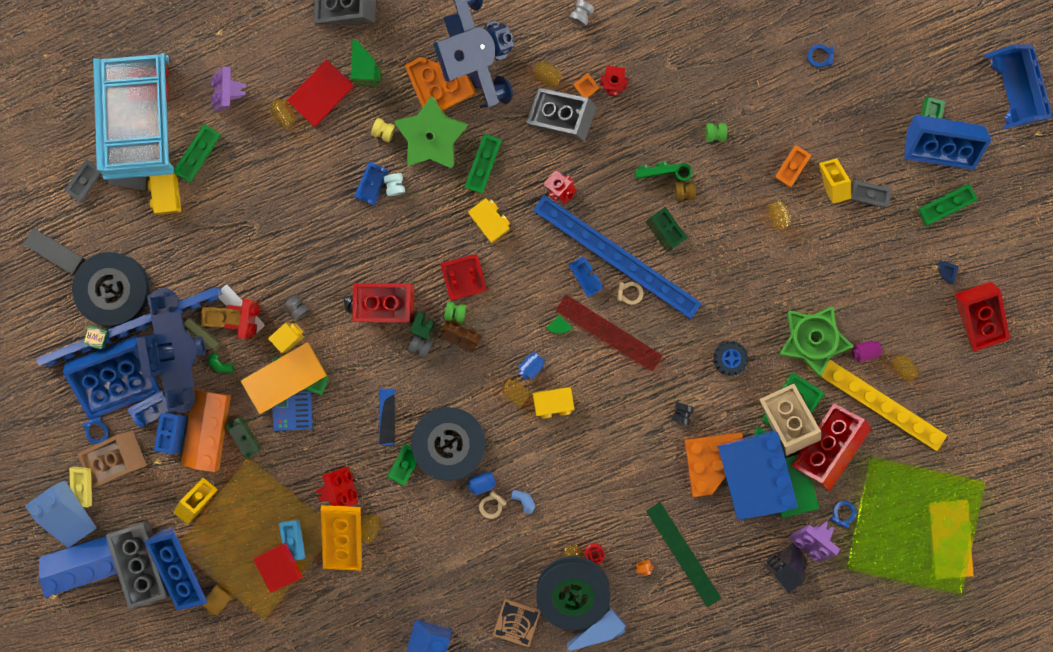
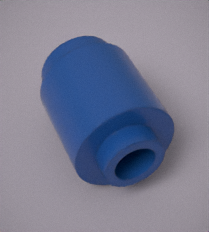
[518,351,546,380]
[467,472,497,496]

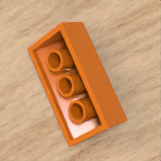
[181,389,231,472]

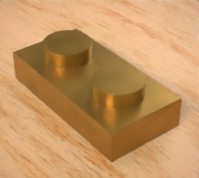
[201,307,241,327]

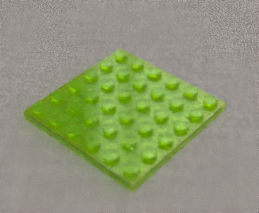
[847,457,985,594]

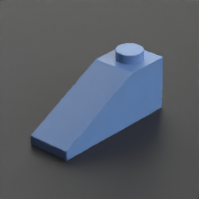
[567,606,626,651]

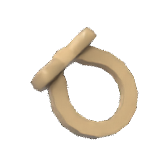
[617,282,643,305]
[479,490,507,519]

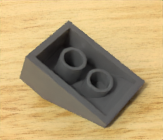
[314,0,376,25]
[526,88,597,142]

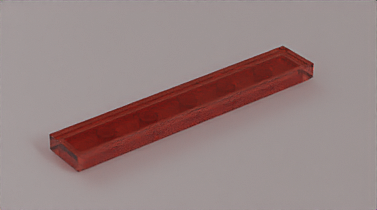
[555,294,663,371]

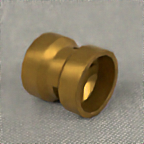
[674,181,696,201]

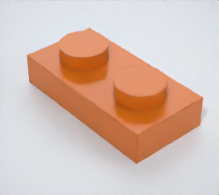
[774,145,812,188]

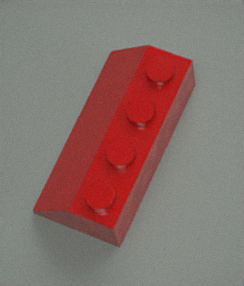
[792,403,872,492]

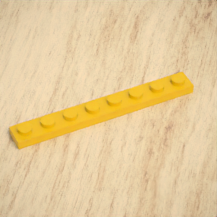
[807,360,947,451]

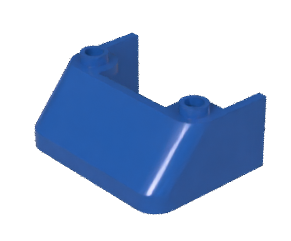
[984,44,1051,129]

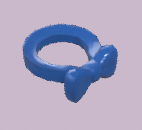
[807,44,834,68]
[82,416,109,444]
[830,501,856,529]

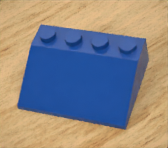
[63,335,161,420]
[718,430,798,520]

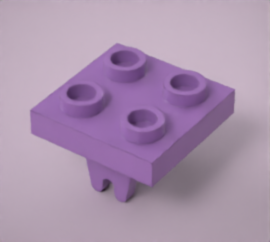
[211,67,246,112]
[789,522,840,562]

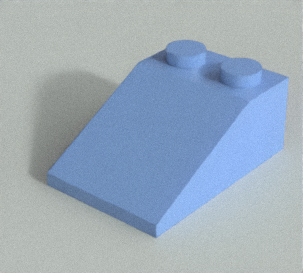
[25,480,97,548]

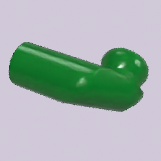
[207,353,234,373]

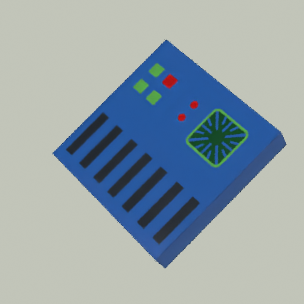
[273,391,313,431]

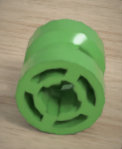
[705,123,727,142]
[444,301,467,324]

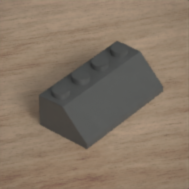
[106,520,169,609]

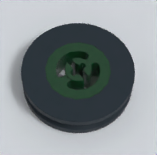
[536,556,610,630]

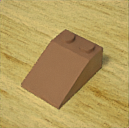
[77,430,147,489]

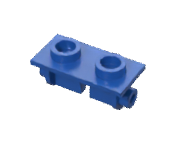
[568,256,603,298]

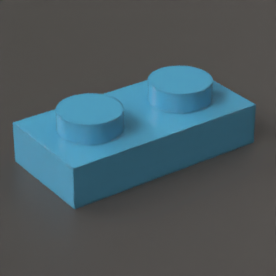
[279,520,305,560]

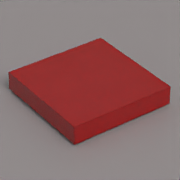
[253,542,303,593]

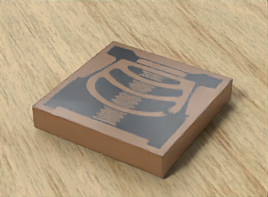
[493,598,541,647]

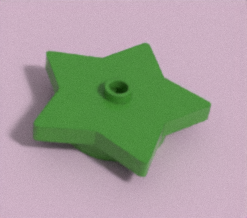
[395,96,468,168]
[779,307,853,377]

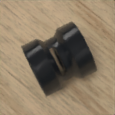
[671,402,695,425]

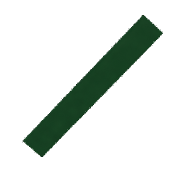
[646,502,722,607]

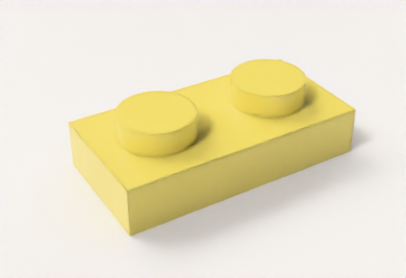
[70,466,92,507]

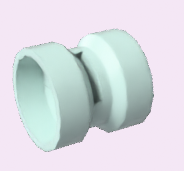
[383,173,406,196]

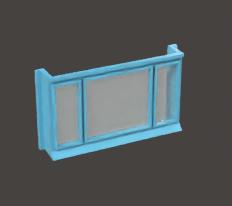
[93,53,174,180]

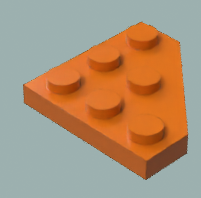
[405,57,477,111]
[685,432,743,497]

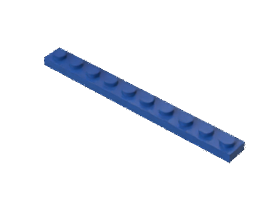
[533,195,702,319]
[36,287,223,368]

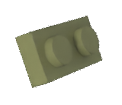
[184,318,222,349]

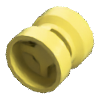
[371,118,396,143]

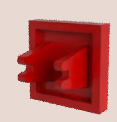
[440,254,487,301]
[224,299,260,339]
[316,466,358,507]

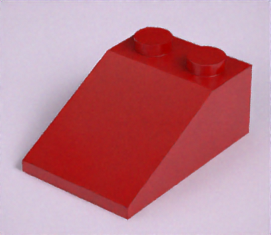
[955,281,1010,352]
[352,283,414,323]

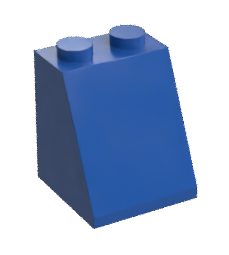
[406,619,452,652]

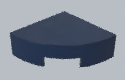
[938,261,959,284]

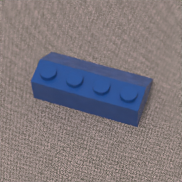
[904,115,992,170]
[145,528,207,611]
[39,536,118,597]

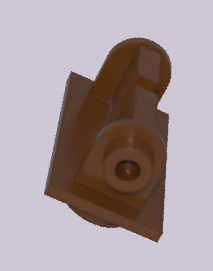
[440,321,481,351]

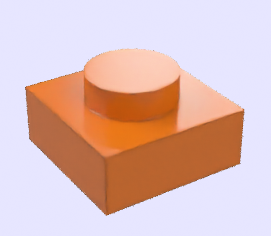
[573,73,600,98]

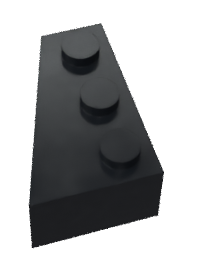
[764,542,808,594]

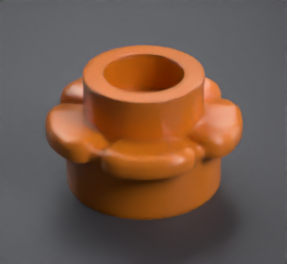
[636,560,654,576]

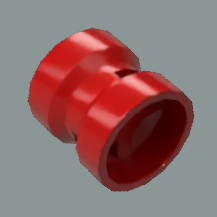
[585,543,605,564]

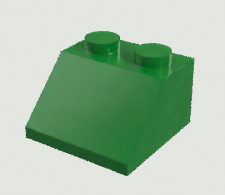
[350,39,382,87]

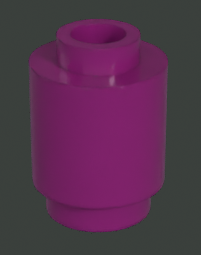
[851,340,882,363]

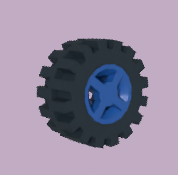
[713,341,749,376]

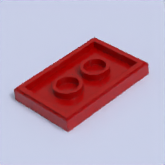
[287,59,355,127]

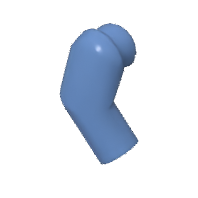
[511,490,535,514]

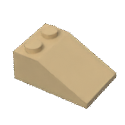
[759,384,821,456]

